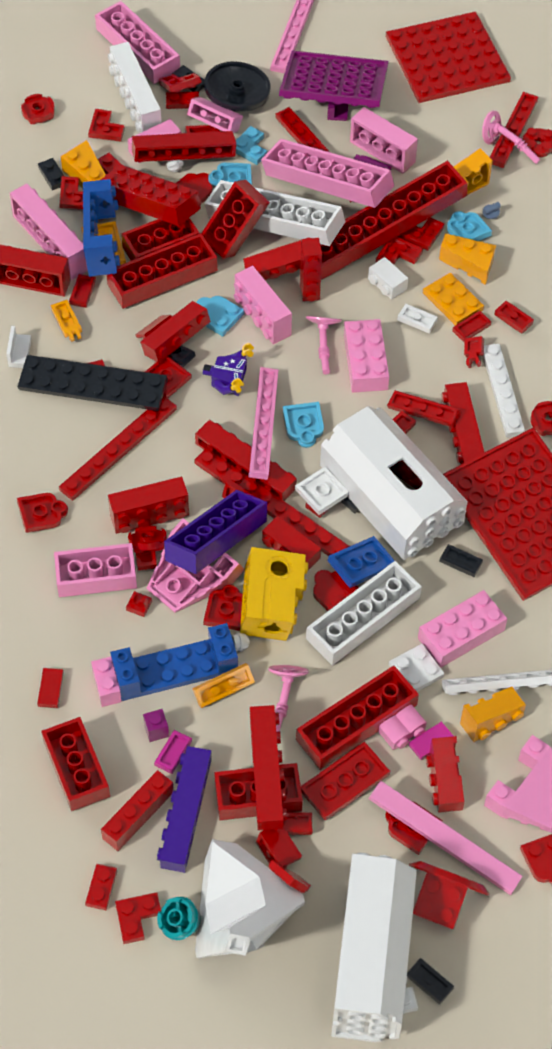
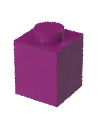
[143,708,169,742]

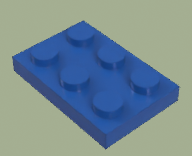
[327,536,395,588]

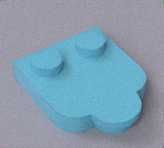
[208,163,252,186]
[447,211,492,241]
[196,296,244,337]
[282,402,324,448]

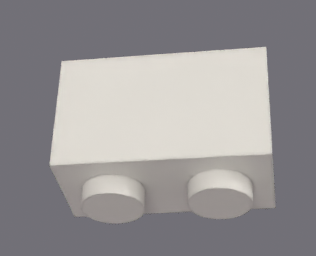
[368,257,408,300]

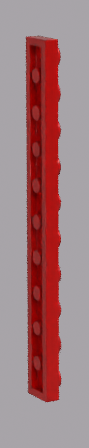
[194,448,350,556]

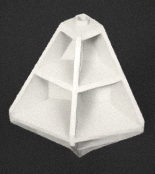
[195,839,305,959]

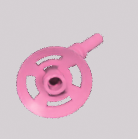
[482,110,540,164]
[306,316,342,375]
[268,665,309,731]

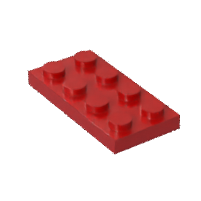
[301,741,391,821]

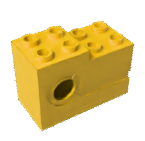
[240,547,308,641]

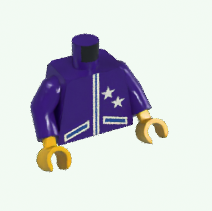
[203,343,254,396]

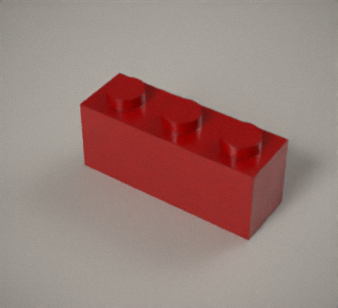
[262,516,321,570]

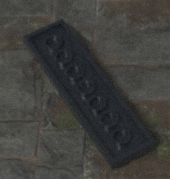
[17,355,168,411]

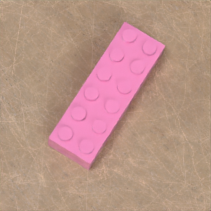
[95,1,180,84]
[10,184,88,280]

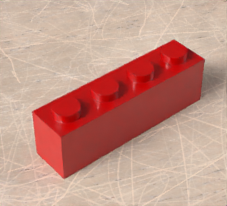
[243,237,310,280]
[300,238,322,302]
[140,301,211,363]
[101,770,174,851]

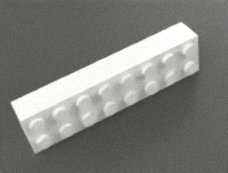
[204,180,345,246]

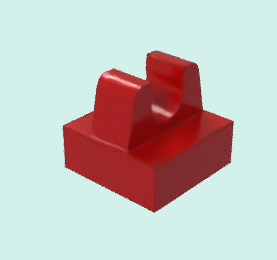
[126,591,152,617]

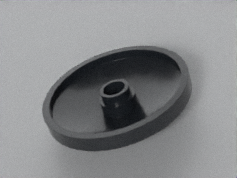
[204,61,271,112]

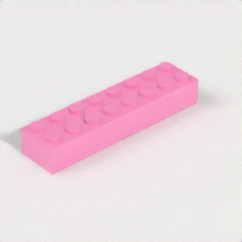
[261,139,394,208]

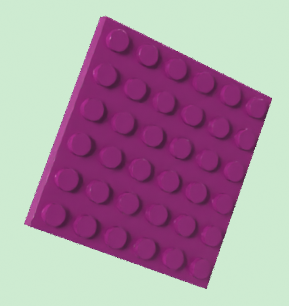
[279,50,388,108]

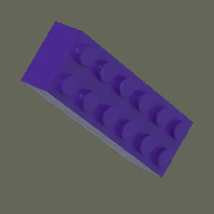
[164,490,267,574]

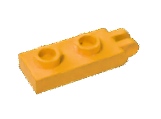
[51,300,82,342]

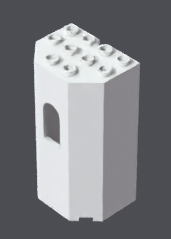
[320,406,468,560]
[331,852,417,1042]

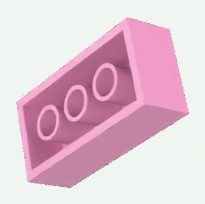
[350,107,418,174]
[234,266,292,345]
[344,319,389,393]
[54,543,137,597]
[418,590,507,668]

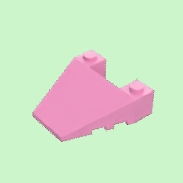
[146,518,245,613]
[484,735,552,833]

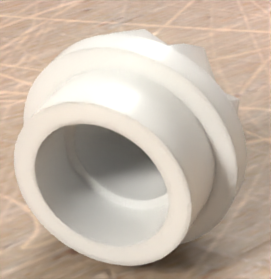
[167,160,184,172]
[231,632,250,652]

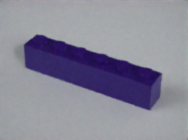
[157,746,212,873]

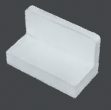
[7,326,32,368]

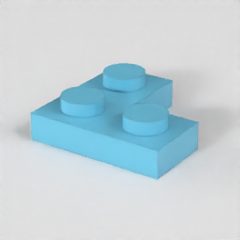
[236,126,267,165]

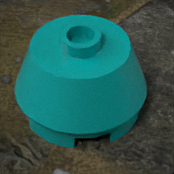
[157,896,201,941]

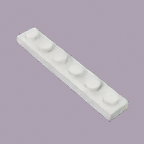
[483,344,525,438]
[442,669,552,695]

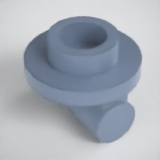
[482,202,501,219]

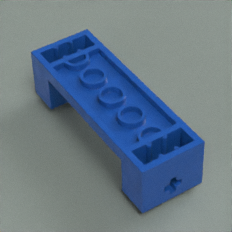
[83,179,120,276]
[110,623,238,701]

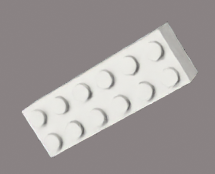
[108,42,161,133]
[306,561,422,666]

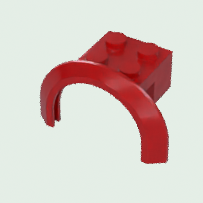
[408,861,490,930]

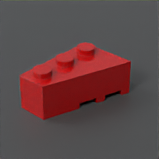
[426,736,465,813]

